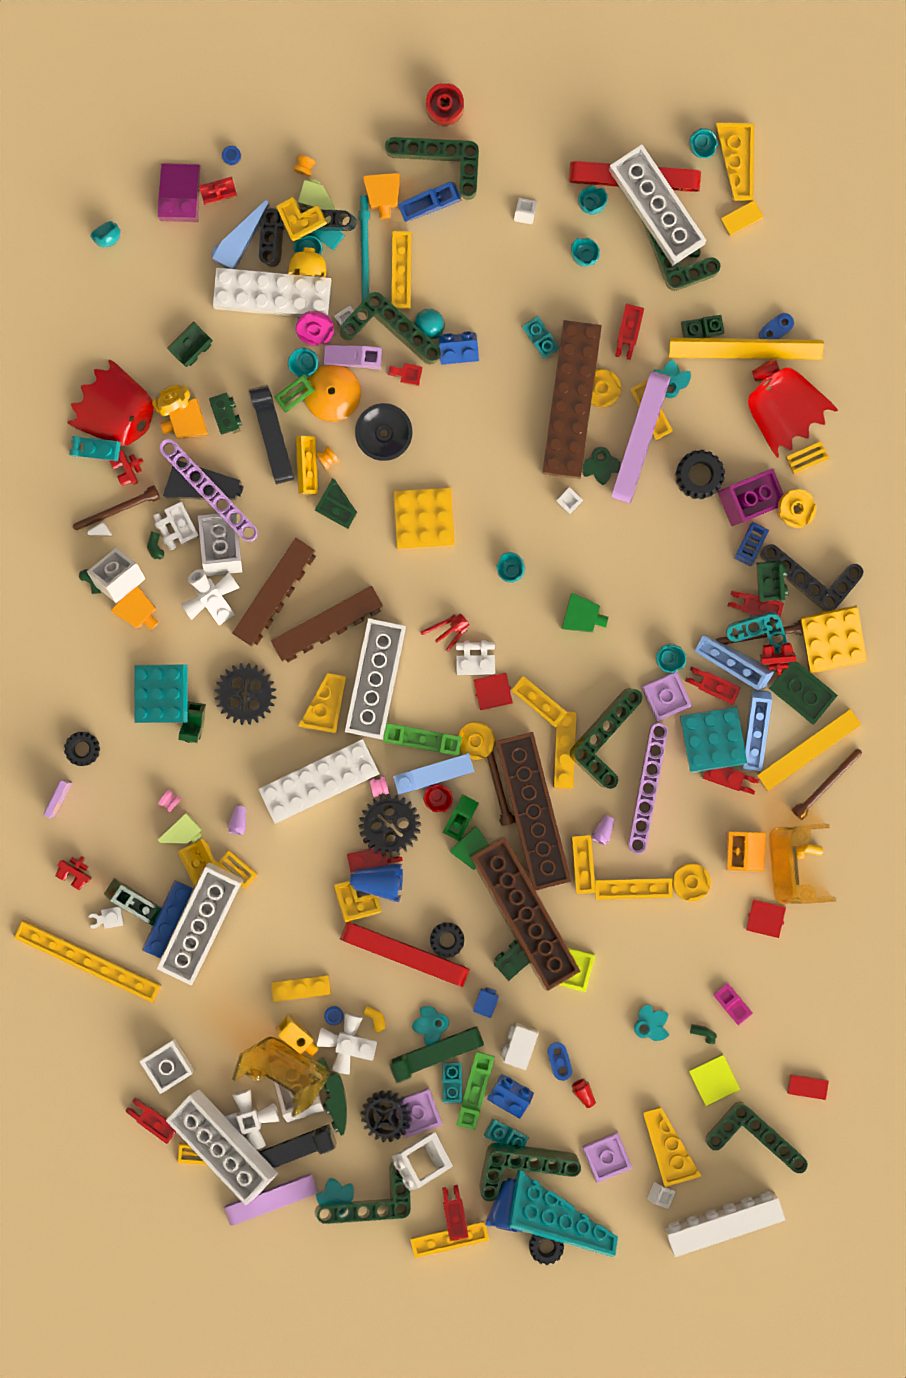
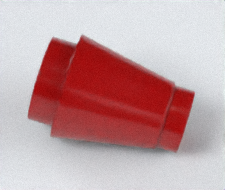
[752,360,780,382]
[571,1078,596,1108]

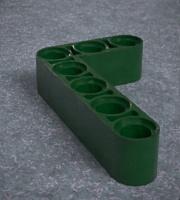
[385,137,479,200]
[641,219,721,291]
[339,292,441,365]
[570,688,643,789]
[389,1026,484,1083]
[706,1102,808,1174]
[479,1143,581,1202]
[314,1161,411,1224]

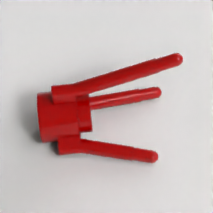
[421,613,469,652]

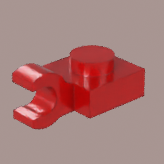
[388,363,423,386]

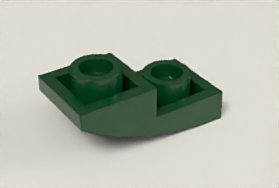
[681,315,724,338]

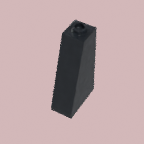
[163,460,244,500]

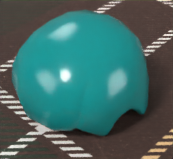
[689,128,718,159]
[578,185,608,215]
[90,221,121,248]
[293,233,323,254]
[571,238,600,267]
[414,309,445,339]
[288,348,319,377]
[496,552,526,583]
[656,644,687,673]

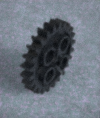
[214,663,277,725]
[359,794,421,857]

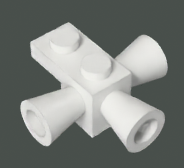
[181,569,240,625]
[317,1013,377,1074]
[225,1089,280,1150]

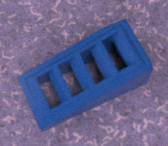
[734,522,769,566]

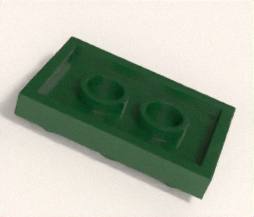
[769,661,838,725]

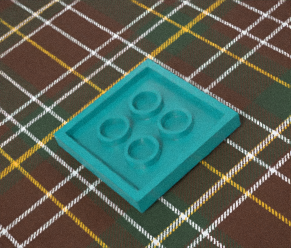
[135,664,187,723]
[680,707,747,773]

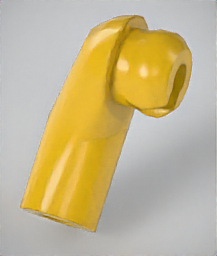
[794,844,823,859]
[363,1006,386,1033]

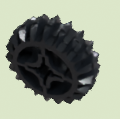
[361,1090,412,1142]

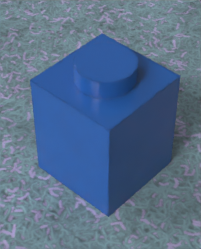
[473,987,499,1018]

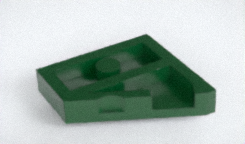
[315,478,357,529]

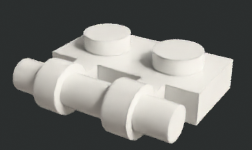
[153,501,199,550]
[456,640,495,675]

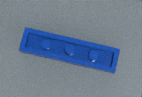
[142,880,193,958]

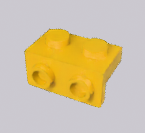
[177,839,219,886]

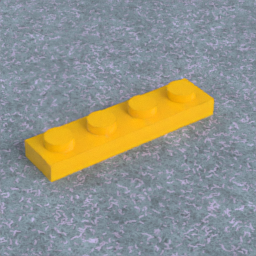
[391,231,412,309]
[554,712,576,789]
[595,878,673,900]
[410,1221,490,1258]

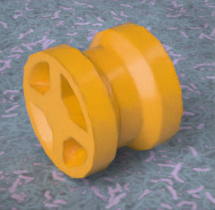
[293,154,316,176]
[316,446,339,470]

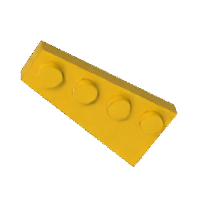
[715,123,754,201]
[643,1107,701,1187]

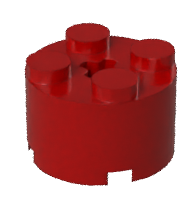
[426,83,464,127]

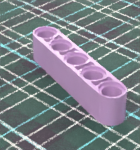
[224,1174,318,1226]

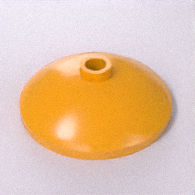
[304,365,361,422]

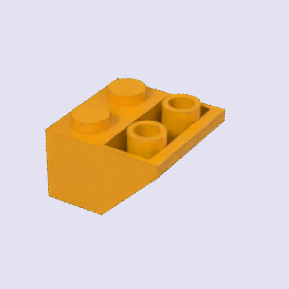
[725,831,766,871]

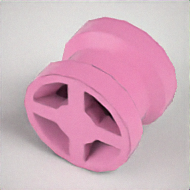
[369,775,389,797]
[158,789,181,813]

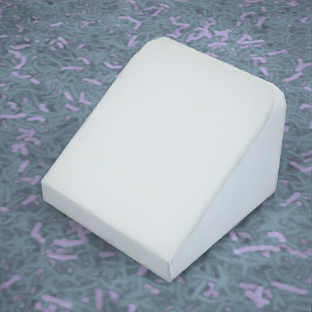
[514,198,537,224]
[87,522,113,536]
[647,1182,676,1209]

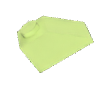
[298,179,336,210]
[158,813,203,844]

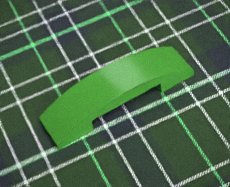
[383,723,462,756]
[457,1051,495,1130]

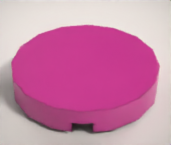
[296,311,334,346]

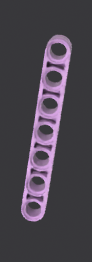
[612,371,670,503]
[160,439,258,542]
[628,723,668,854]

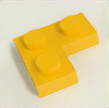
[276,197,327,241]
[333,881,382,923]

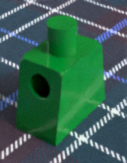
[561,593,609,632]
[449,826,488,870]

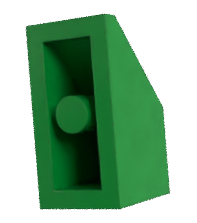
[443,794,479,841]

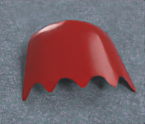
[67,360,154,446]
[748,368,838,458]

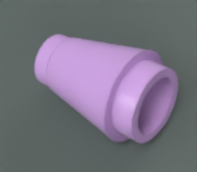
[227,806,246,835]
[592,815,614,845]

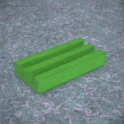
[275,375,316,412]

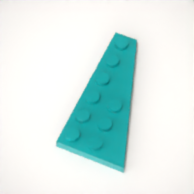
[508,1170,618,1257]

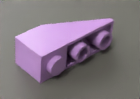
[324,345,382,370]

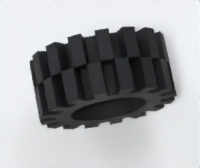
[64,732,100,766]
[430,922,464,958]
[529,1235,564,1265]

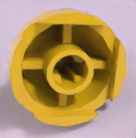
[288,248,326,278]

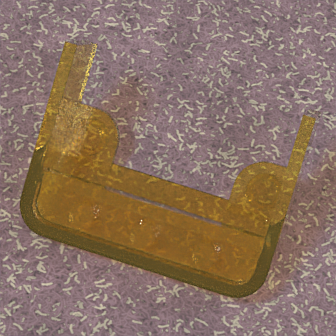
[769,823,836,904]
[232,1037,330,1117]

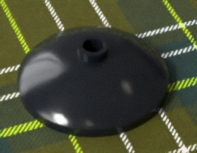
[355,403,413,461]

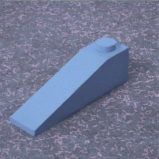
[211,200,270,269]
[695,635,774,691]
[743,690,772,771]
[393,753,475,794]

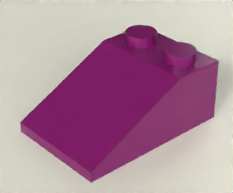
[158,163,200,222]
[717,468,784,527]

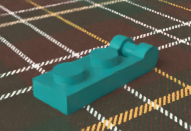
[69,436,121,461]

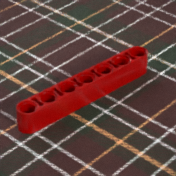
[569,161,701,192]
[340,922,470,987]

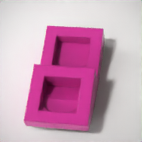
[713,983,753,1026]

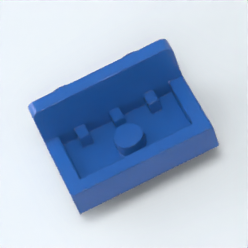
[438,331,479,365]
[487,1074,534,1119]

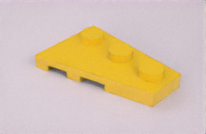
[298,673,346,733]

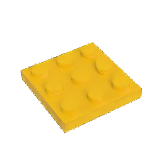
[394,488,455,549]
[800,605,867,673]

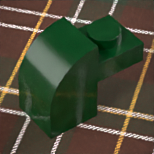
[178,701,206,743]

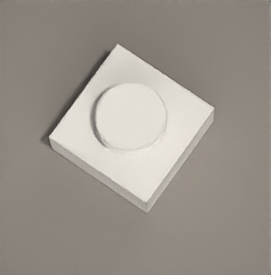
[334,305,358,332]
[556,487,583,514]

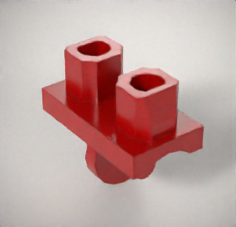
[199,177,237,205]
[109,450,144,486]
[760,643,796,675]
[55,856,92,890]

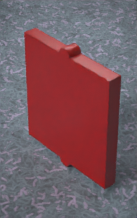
[474,673,513,710]
[746,900,786,938]

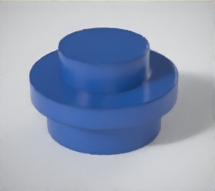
[222,146,241,165]
[324,1006,344,1025]

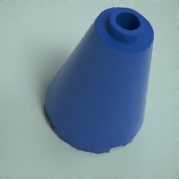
[350,863,403,902]
[485,1178,523,1233]

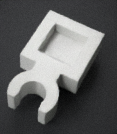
[89,906,124,929]

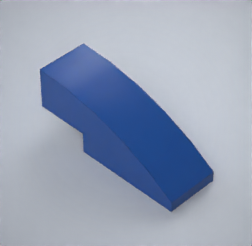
[398,181,462,222]

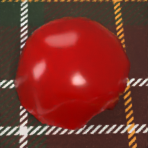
[423,784,453,813]

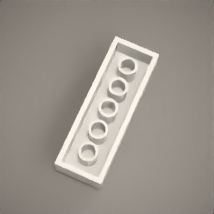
[609,145,707,266]
[213,268,332,317]
[345,618,406,740]
[259,739,380,824]
[157,862,243,986]
[166,1090,278,1205]
[665,1191,785,1257]

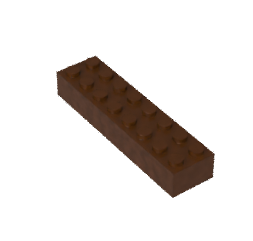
[543,320,602,479]
[496,732,571,891]
[468,836,581,991]

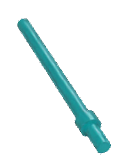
[358,195,370,302]

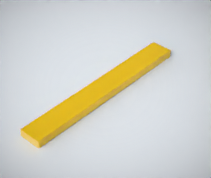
[669,338,824,360]
[14,920,161,1003]

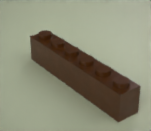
[232,538,316,647]
[271,586,383,663]

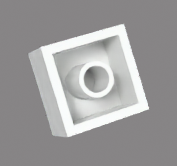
[87,548,145,603]
[501,1022,539,1070]
[140,1038,195,1094]

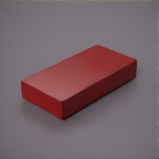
[787,1074,829,1100]

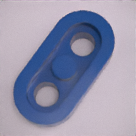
[759,313,794,339]
[548,1042,572,1081]

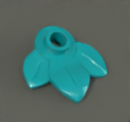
[654,360,691,398]
[634,1004,669,1041]
[412,1006,449,1045]
[316,1178,354,1216]

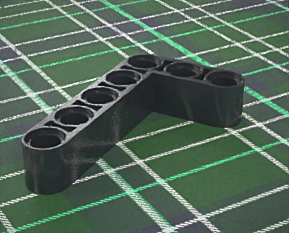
[259,208,357,267]
[249,385,294,485]
[760,544,864,611]
[259,1124,337,1168]

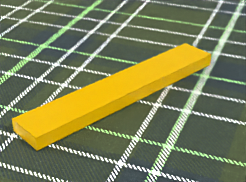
[756,709,862,791]

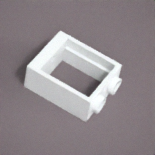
[391,1132,453,1191]

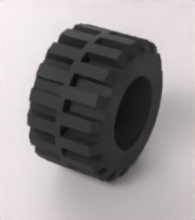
[675,450,725,500]

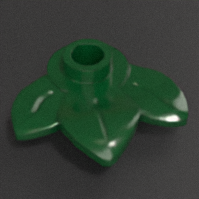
[582,447,620,485]

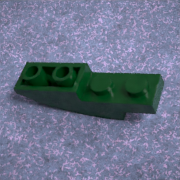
[314,1057,347,1136]

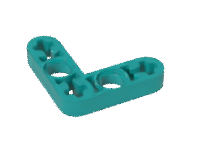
[726,611,789,664]

